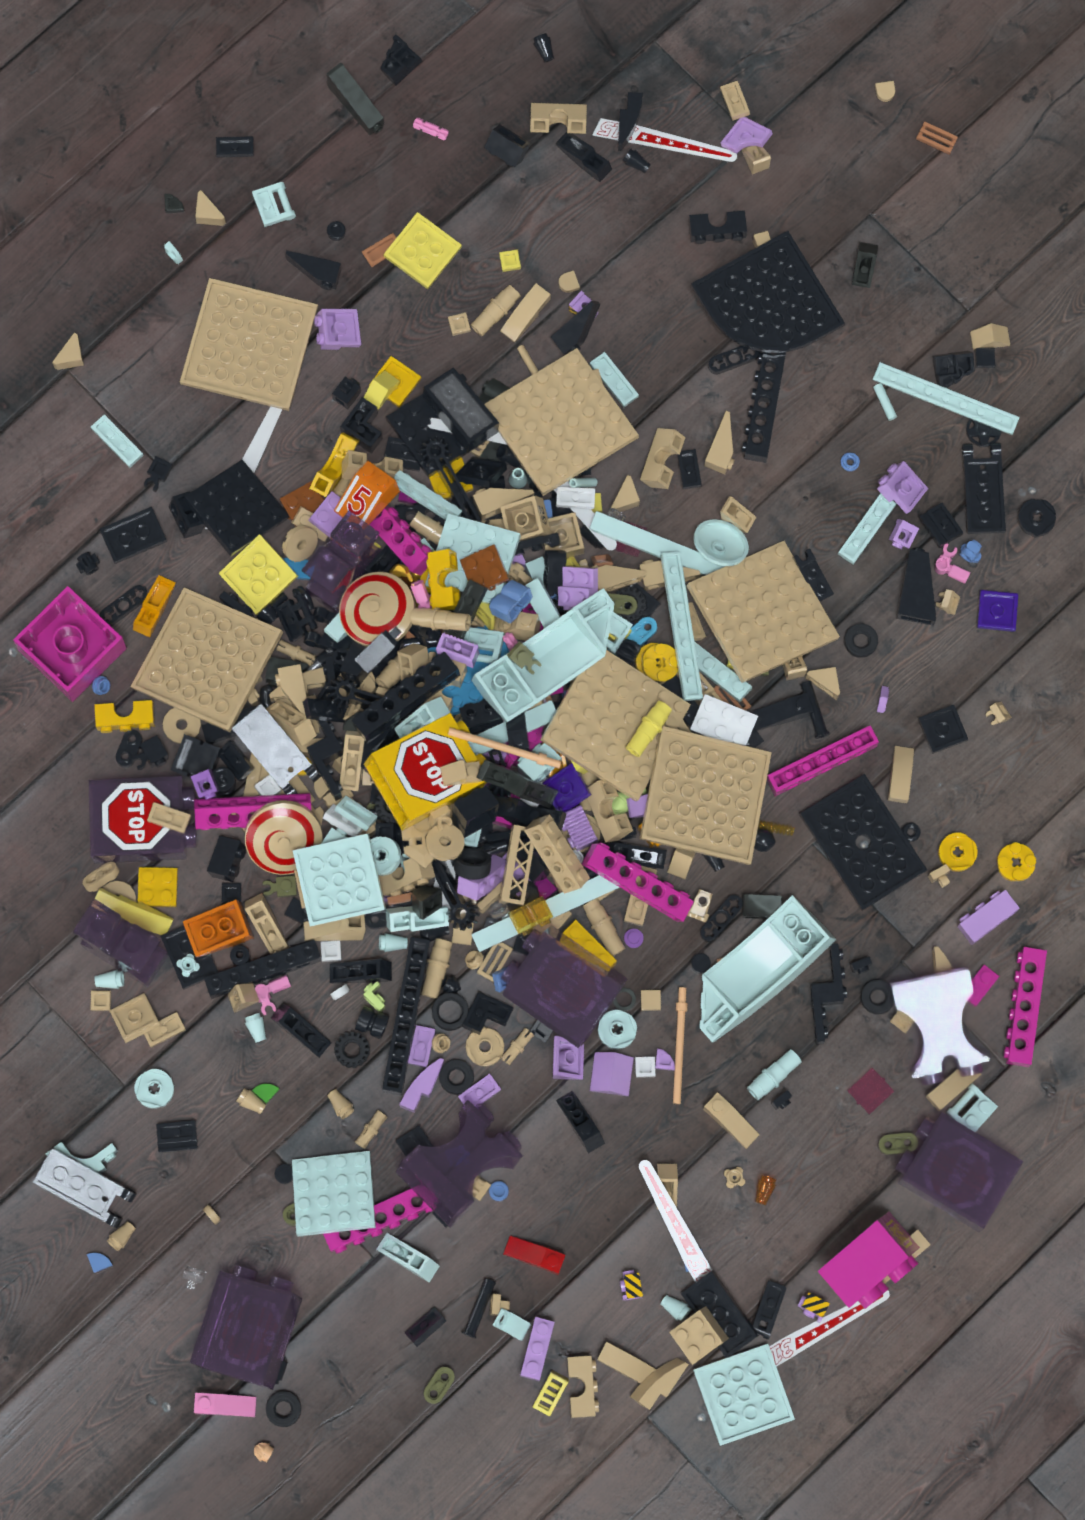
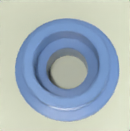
[841,453,860,471]
[92,676,110,695]

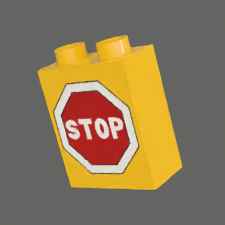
[364,713,487,831]

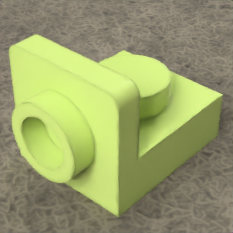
[363,981,385,1013]

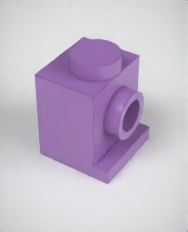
[191,769,219,800]

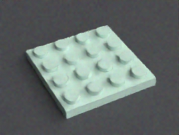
[425,514,521,605]
[293,833,386,926]
[292,1151,376,1237]
[693,1344,795,1446]

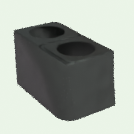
[742,894,783,919]

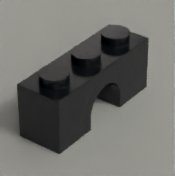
[689,210,747,244]

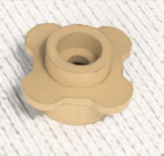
[724,1167,745,1189]

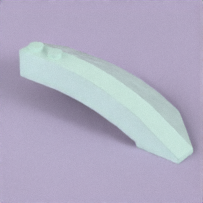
[471,588,614,722]
[700,895,836,1042]

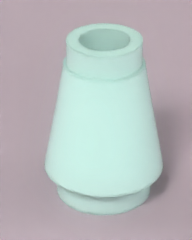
[509,468,527,489]
[379,933,408,952]
[95,970,125,989]
[245,1013,266,1043]
[660,1295,691,1322]

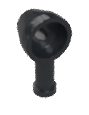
[256,592,288,625]

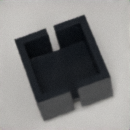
[171,734,223,785]
[451,785,499,838]

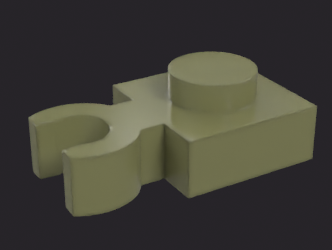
[507,641,542,675]
[263,876,297,898]

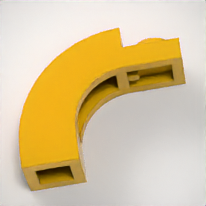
[309,432,359,497]

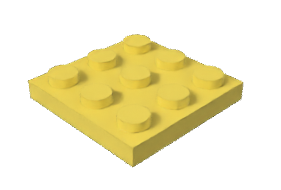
[383,212,462,289]
[219,534,299,615]

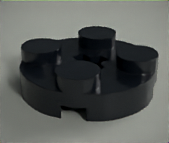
[1017,499,1056,538]

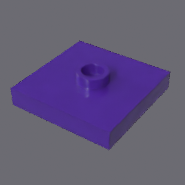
[977,590,1018,632]
[542,763,592,812]

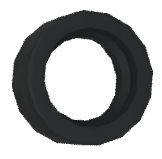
[454,848,492,880]
[432,993,468,1031]

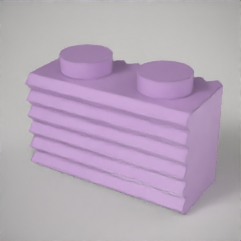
[436,632,479,668]
[562,805,598,852]

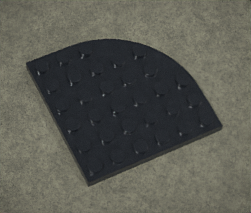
[691,231,845,353]

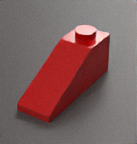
[503,1236,565,1275]

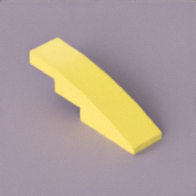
[92,888,174,935]

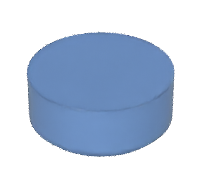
[489,1181,509,1201]

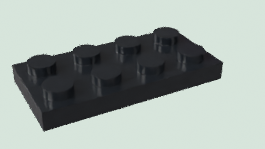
[681,1270,759,1358]

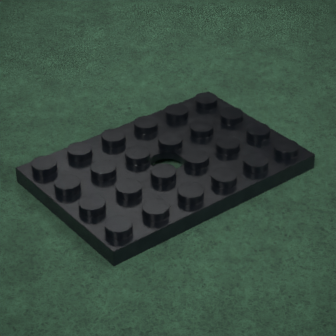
[800,774,927,911]

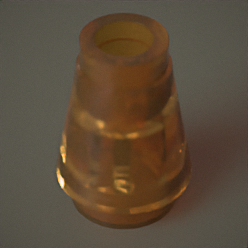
[755,1175,777,1205]

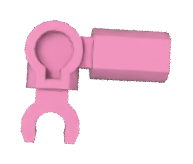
[934,544,971,584]
[411,580,432,609]
[255,975,291,1015]

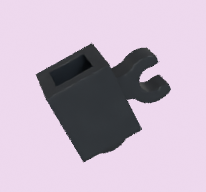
[332,376,361,410]
[132,735,168,770]

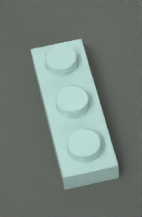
[590,352,639,408]
[91,414,144,468]

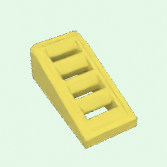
[533,1370,569,1416]

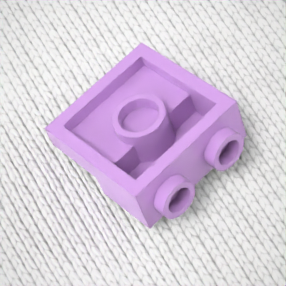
[314,309,361,350]
[877,461,928,514]
[558,566,598,610]

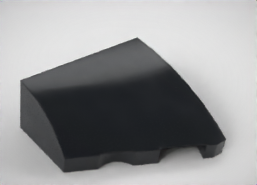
[380,35,422,86]
[933,351,975,388]

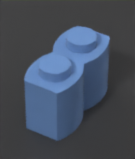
[489,580,533,623]

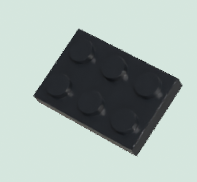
[99,507,167,564]
[161,926,218,990]

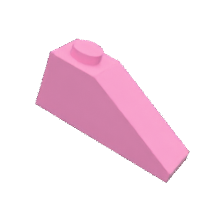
[194,1393,256,1417]

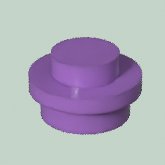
[624,929,643,948]

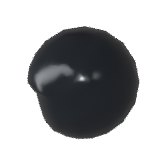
[754,829,776,852]

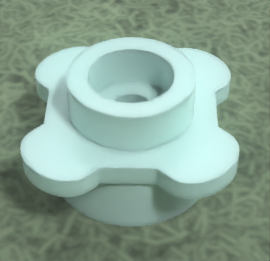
[177,954,200,977]

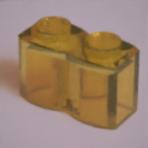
[508,896,553,936]

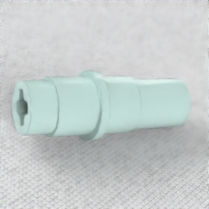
[747,1049,802,1100]

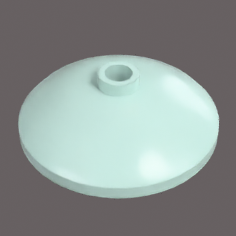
[694,519,749,566]

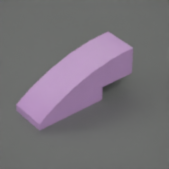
[399,1058,444,1113]

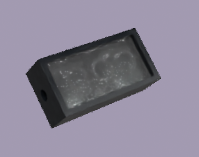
[423,367,499,452]

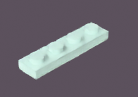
[394,470,462,520]
[838,493,897,565]
[695,642,752,703]

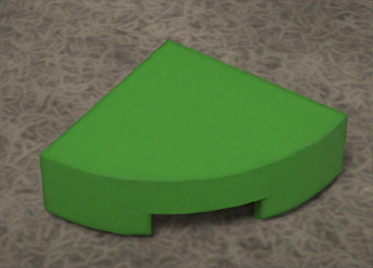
[252,1084,280,1104]

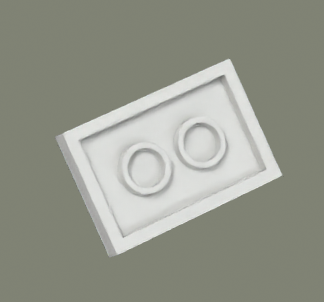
[690,694,758,746]

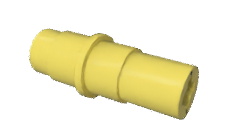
[626,701,672,757]

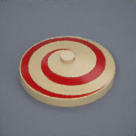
[339,572,416,647]
[245,800,322,875]

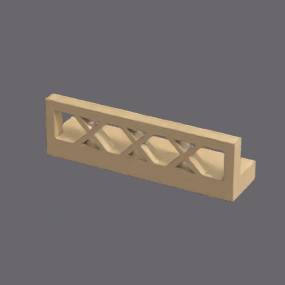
[499,825,534,906]

